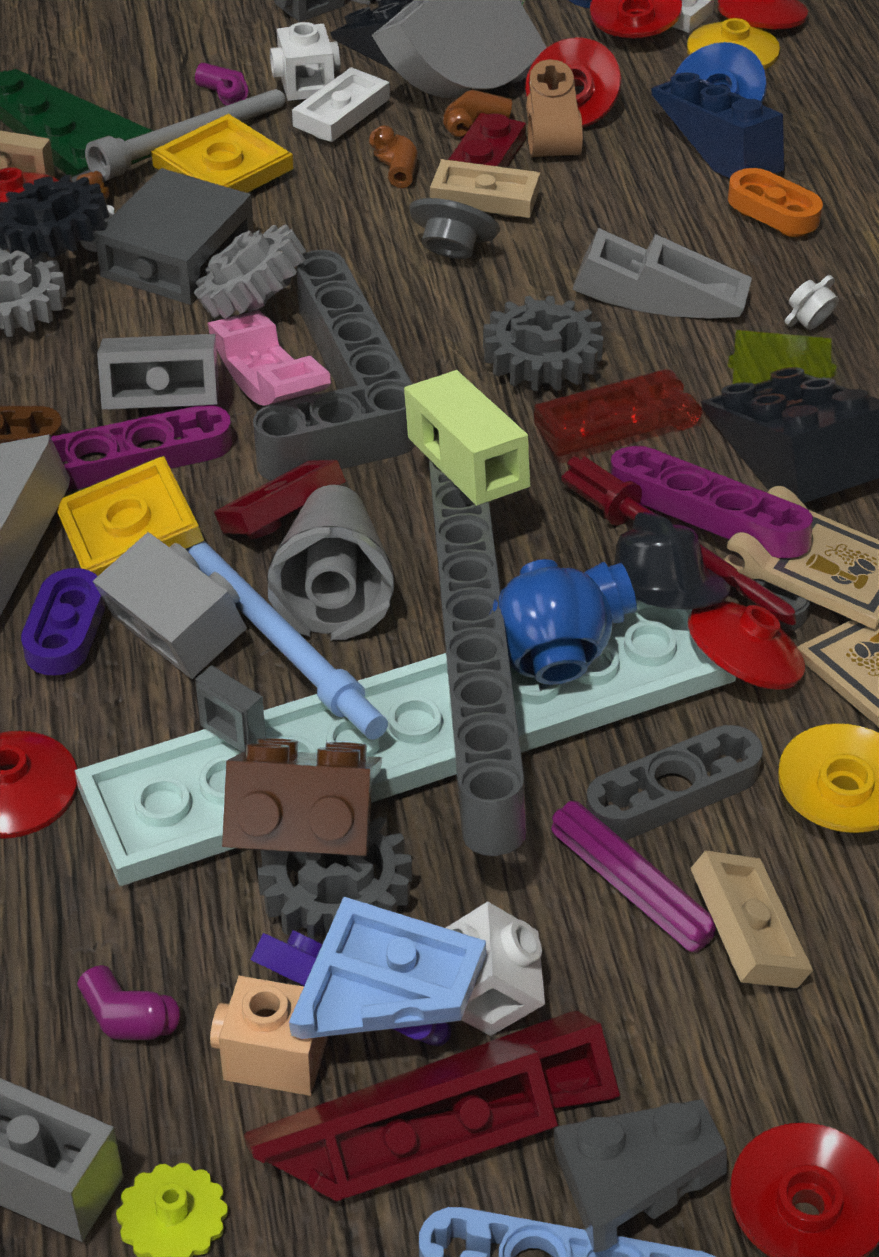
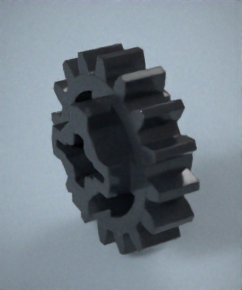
[0,175,109,259]

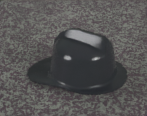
[614,512,730,610]

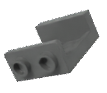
[95,168,254,305]

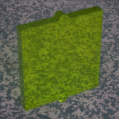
[728,330,837,384]

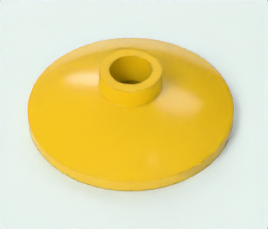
[687,18,780,70]
[778,724,879,833]

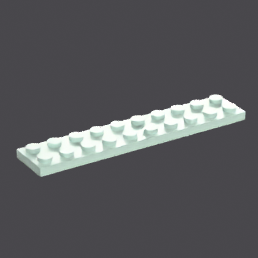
[75,599,736,886]

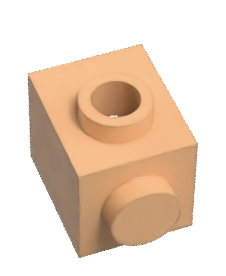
[210,975,328,1096]

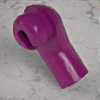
[195,62,250,106]
[77,965,181,1040]

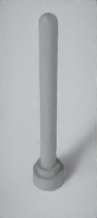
[85,89,285,181]

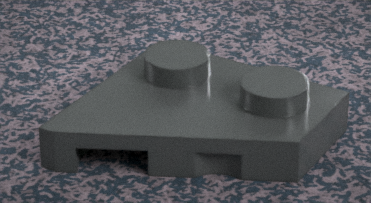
[554,1099,727,1252]

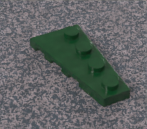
[0,69,153,178]

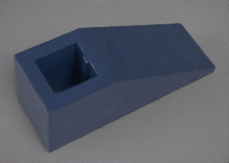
[651,72,784,178]

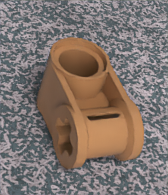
[526,59,583,157]

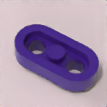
[21,568,106,675]

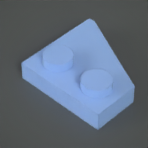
[289,897,486,1039]

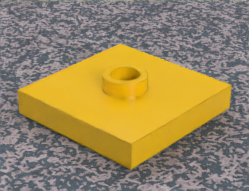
[151,114,294,193]
[57,456,204,576]

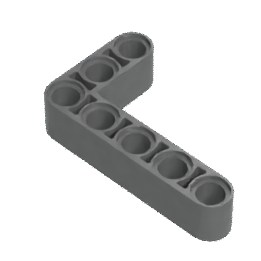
[253,249,415,481]

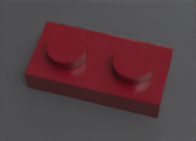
[448,113,526,168]
[214,460,346,539]

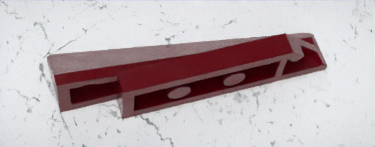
[244,1011,620,1201]

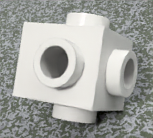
[270,22,340,101]
[446,901,545,1036]

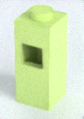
[404,370,530,506]

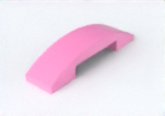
[208,310,331,406]

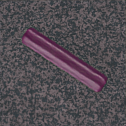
[551,801,716,953]

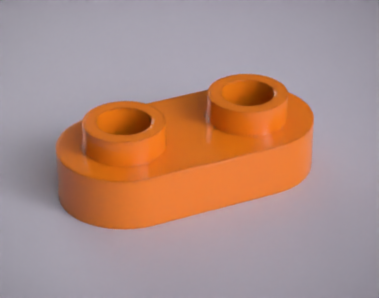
[727,168,823,237]

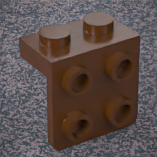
[222,738,382,856]

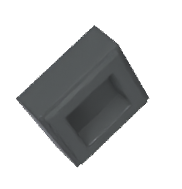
[195,665,266,752]

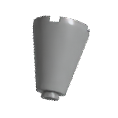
[267,485,394,640]

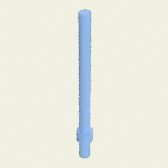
[186,541,388,740]

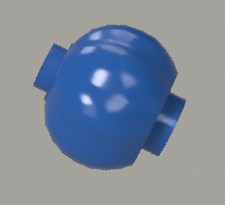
[489,559,613,685]

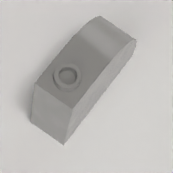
[372,0,547,99]

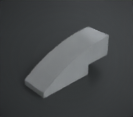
[572,228,752,318]

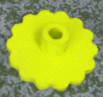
[116,1163,228,1257]

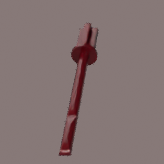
[561,456,797,625]

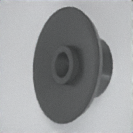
[409,198,500,259]

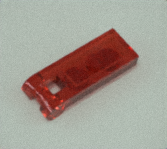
[534,369,702,457]

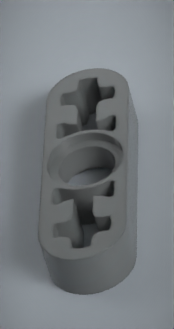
[586,725,763,840]

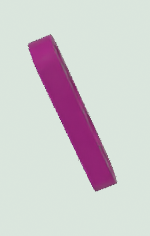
[51,405,233,492]
[611,446,813,558]

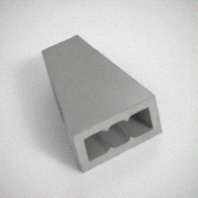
[0,434,70,616]

